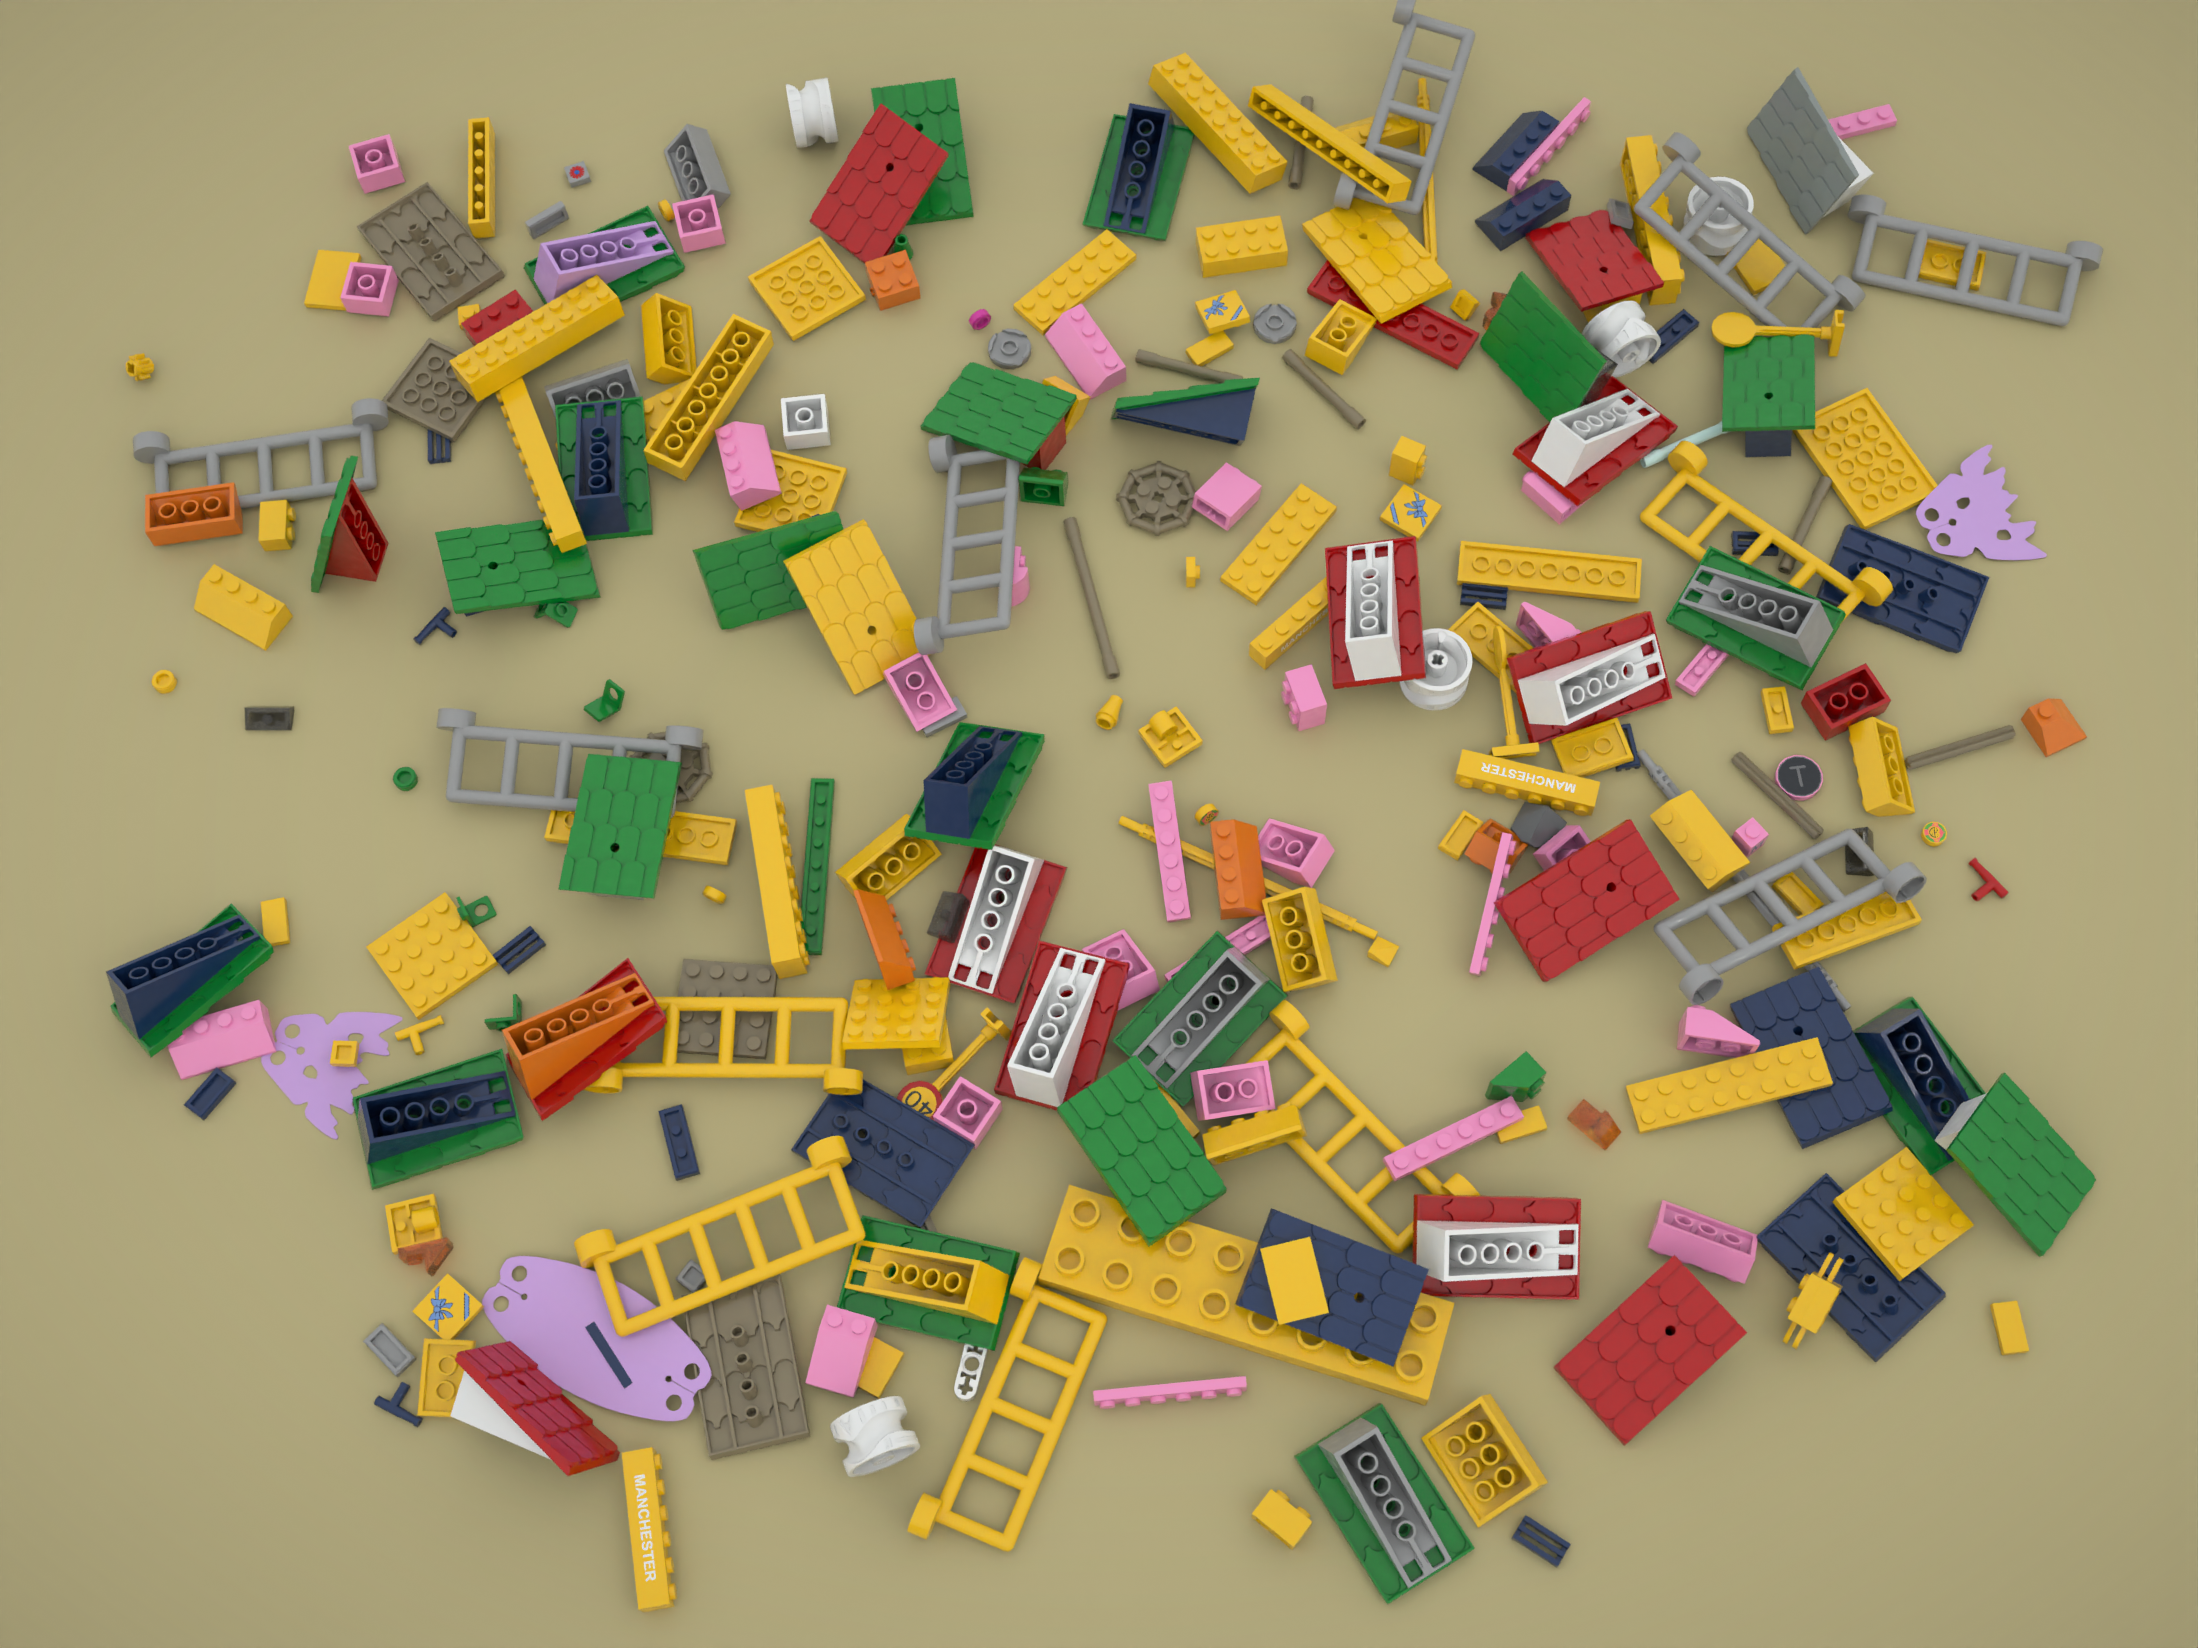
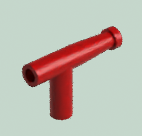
[1968,857,2009,902]

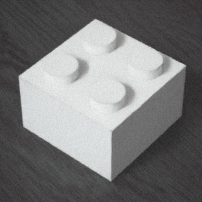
[781,394,831,450]

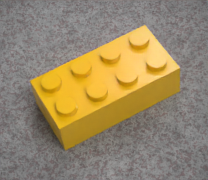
[1196,215,1288,278]

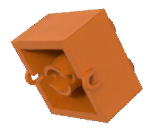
[865,250,921,311]

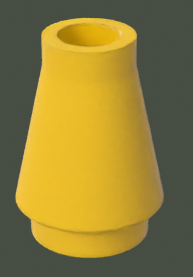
[1096,695,1123,730]

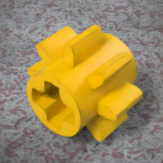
[126,353,154,381]

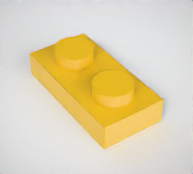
[1760,686,1794,734]

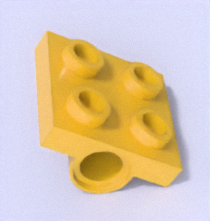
[1138,706,1203,768]
[385,1194,443,1255]

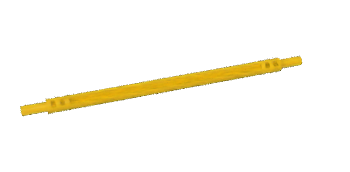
[1417,78,1438,264]
[1118,816,1378,940]

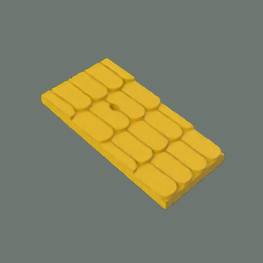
[1302,198,1452,324]
[783,519,930,695]

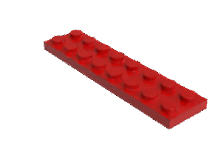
[1307,260,1479,370]

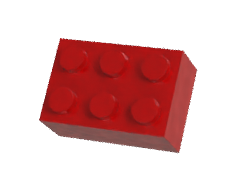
[461,289,533,346]
[1801,663,1891,741]

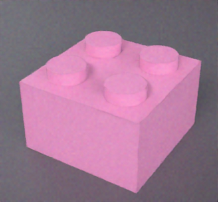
[349,134,405,194]
[672,194,726,253]
[340,262,399,316]
[1281,664,1327,731]
[933,1076,1003,1149]

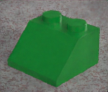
[1019,467,1068,507]
[1485,1051,1547,1102]

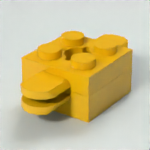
[1782,1253,1844,1349]

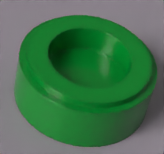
[393,767,418,791]

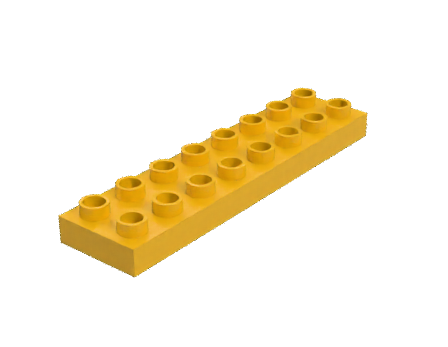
[1038,1185,1455,1406]

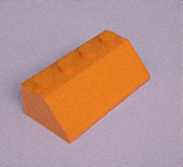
[145,482,243,546]
[1210,819,1266,920]
[853,889,916,990]

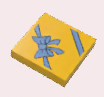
[1195,290,1250,334]
[1380,484,1442,542]
[412,1273,484,1340]

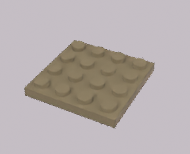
[382,338,487,442]
[677,959,778,1060]

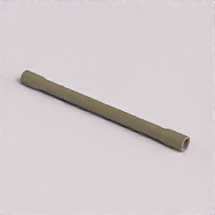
[1063,517,1120,679]

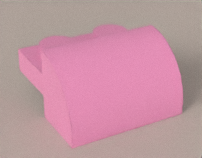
[1011,546,1030,607]

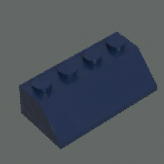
[1472,111,1559,192]
[1475,179,1571,252]

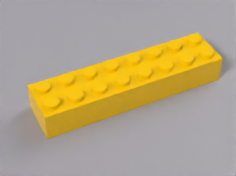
[1148,53,1288,194]
[1620,135,1685,306]
[449,275,625,403]
[643,314,774,481]
[745,785,810,979]

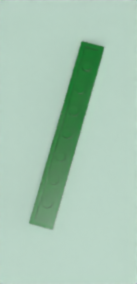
[801,778,835,955]

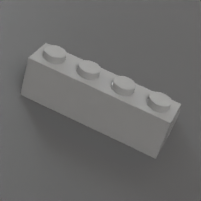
[664,124,731,208]
[544,359,641,418]

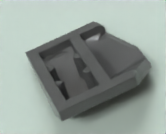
[1511,802,1567,848]

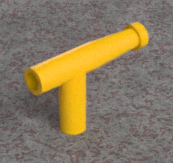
[395,1015,444,1055]

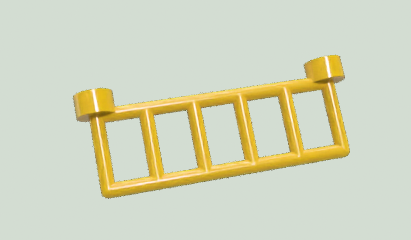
[574,1136,865,1337]

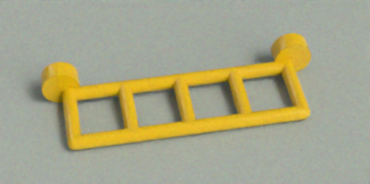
[1640,441,1893,622]
[583,997,863,1095]
[1245,1000,1480,1254]
[907,1257,1107,1552]

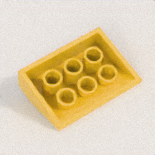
[1421,1394,1548,1528]

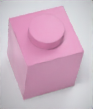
[1731,817,1769,857]

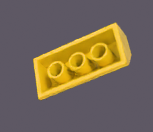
[1335,113,1419,148]
[641,293,697,385]
[194,564,293,651]
[1848,716,1915,817]
[1650,789,1751,892]
[835,814,942,900]
[1262,887,1338,992]
[1202,1103,1307,1166]

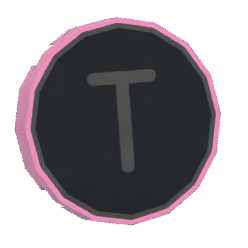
[1775,755,1823,801]

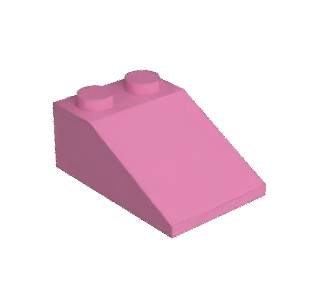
[1516,602,1582,648]
[883,653,957,732]
[1258,818,1335,888]
[1533,825,1591,871]
[1082,929,1160,1010]
[1677,1005,1760,1058]
[1190,1060,1276,1121]
[805,1305,878,1398]

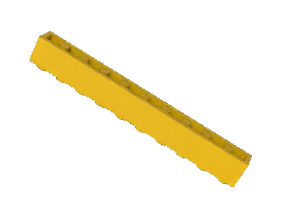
[1248,84,1412,203]
[495,377,587,553]

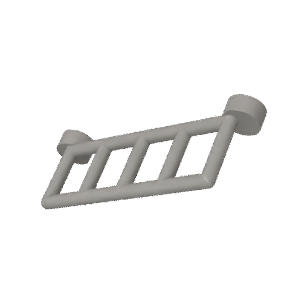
[1333,0,1475,215]
[1634,132,1865,328]
[1848,194,2103,326]
[133,399,389,509]
[914,435,1020,655]
[437,708,704,818]
[1654,829,1927,1005]

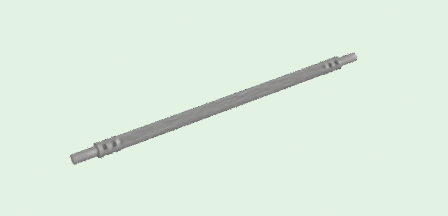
[1637,749,1851,1012]

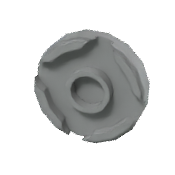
[1253,304,1297,344]
[988,329,1031,369]

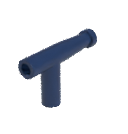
[413,607,457,645]
[374,1382,423,1427]

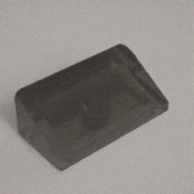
[244,706,294,730]
[1845,827,1874,876]
[927,891,970,943]

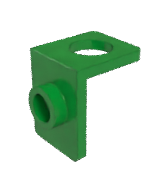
[534,602,578,628]
[584,679,625,722]
[456,896,497,927]
[485,994,522,1032]

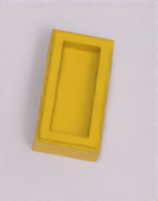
[1186,331,1234,366]
[1438,810,1484,861]
[1772,872,1824,915]
[261,897,290,947]
[1496,1105,1547,1144]
[1990,1301,2029,1355]

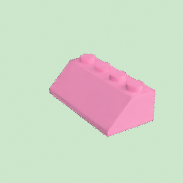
[1045,303,1126,400]
[715,421,782,511]
[168,1000,277,1080]
[1648,1200,1758,1284]

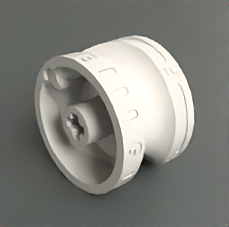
[786,78,839,148]
[1683,177,1754,256]
[1582,301,1661,378]
[1399,628,1472,711]
[830,1396,920,1477]

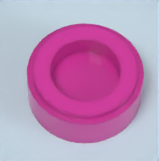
[969,309,991,330]

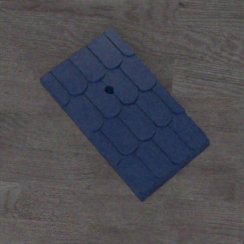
[1816,524,1989,653]
[1730,967,1893,1149]
[791,1079,975,1228]
[1756,1173,1946,1362]
[1235,1208,1429,1366]

